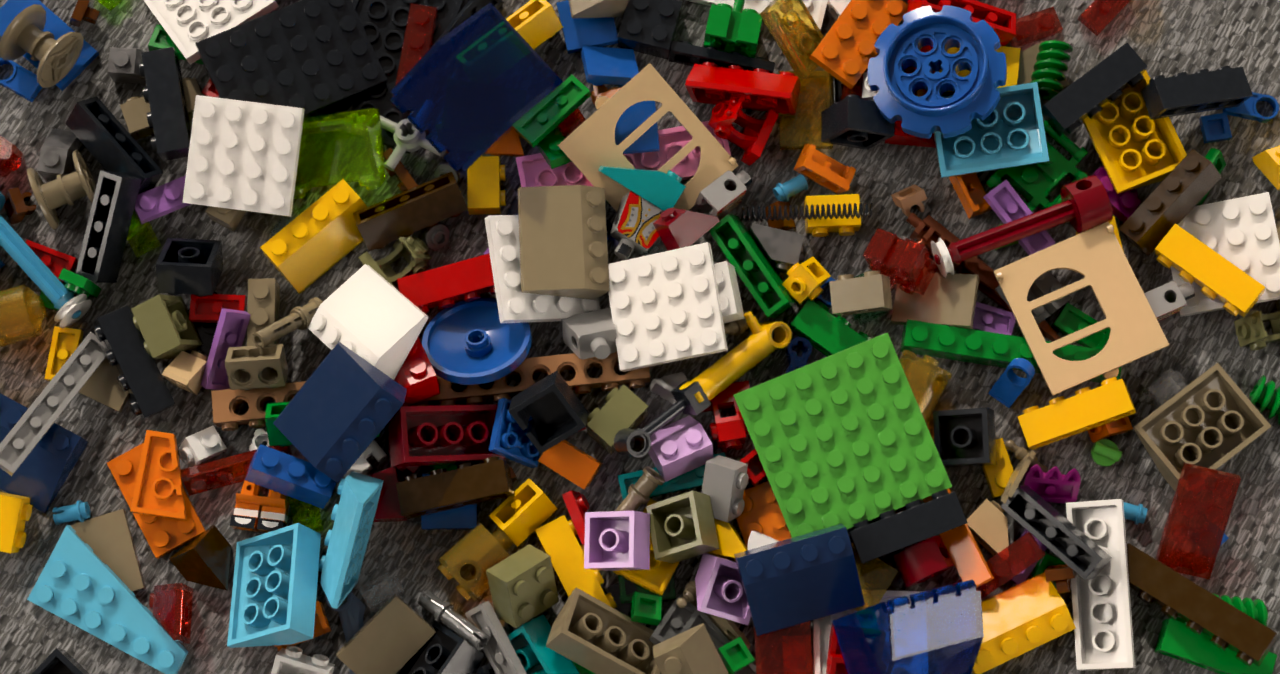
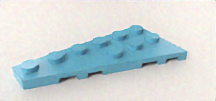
[27,525,188,674]

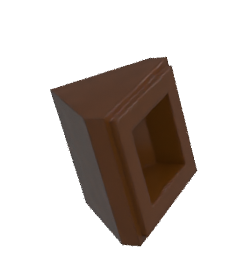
[765,201,796,230]

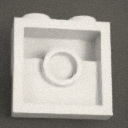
[271,646,335,674]

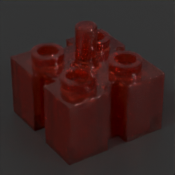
[863,228,938,295]

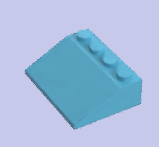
[934,82,1049,178]
[318,471,384,609]
[227,523,321,648]

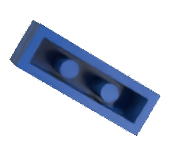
[245,444,336,509]

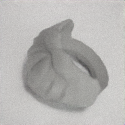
[650,372,688,404]

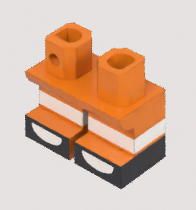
[229,480,289,533]

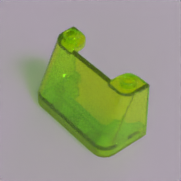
[294,108,385,199]

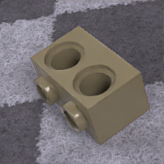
[225,344,288,390]

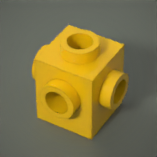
[782,257,831,304]

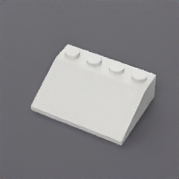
[308,264,429,380]

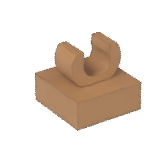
[891,184,927,217]

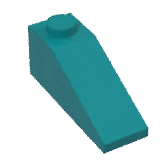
[598,166,686,211]

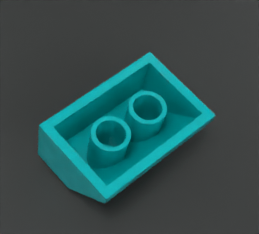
[508,614,579,674]

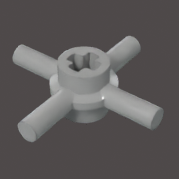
[373,100,446,171]

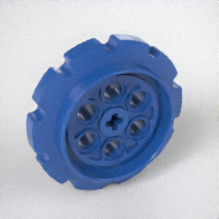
[868,5,1007,139]

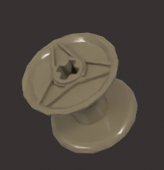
[0,4,84,88]
[27,149,96,230]

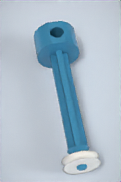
[0,191,92,328]

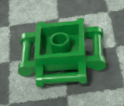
[986,120,1088,212]

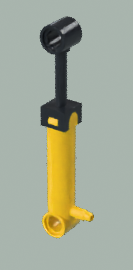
[614,311,792,458]

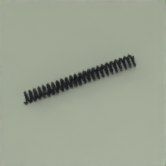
[740,202,873,222]

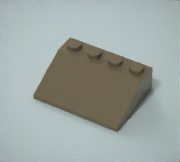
[518,185,610,300]
[1133,363,1272,497]

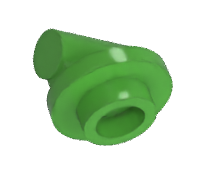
[1091,439,1122,467]

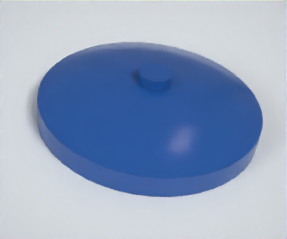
[422,297,532,385]

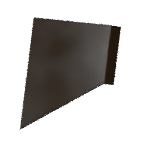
[169,525,231,591]

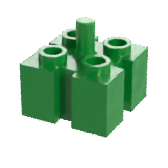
[703,0,763,58]

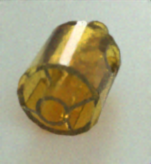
[0,284,47,347]
[899,350,952,425]
[437,522,514,601]

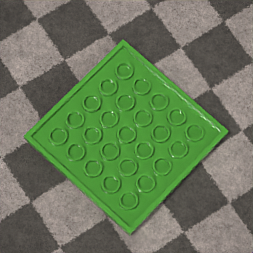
[733,332,952,538]

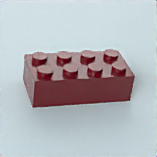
[388,404,506,467]

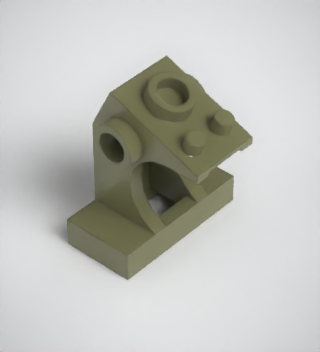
[358,236,431,287]
[1234,299,1280,351]

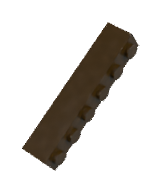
[1127,543,1277,667]

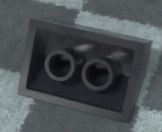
[399,621,485,674]

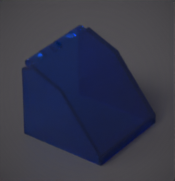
[390,3,563,172]
[832,580,984,674]

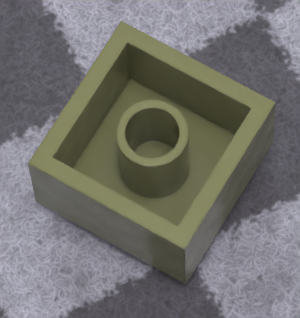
[131,294,203,359]
[587,385,649,455]
[646,490,719,564]
[486,544,559,628]

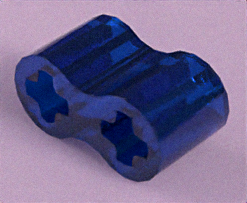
[785,337,812,374]

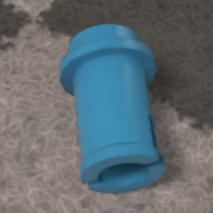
[773,174,808,202]
[52,500,91,525]
[1123,502,1147,525]

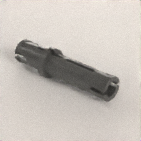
[418,590,490,651]

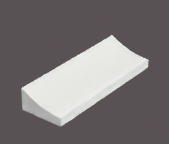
[1066,499,1135,671]

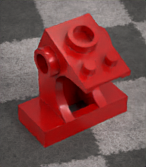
[708,97,779,166]
[701,381,750,452]

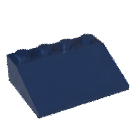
[273,341,407,483]
[0,393,88,514]
[734,524,865,636]

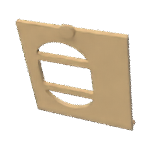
[558,63,739,238]
[994,222,1169,396]

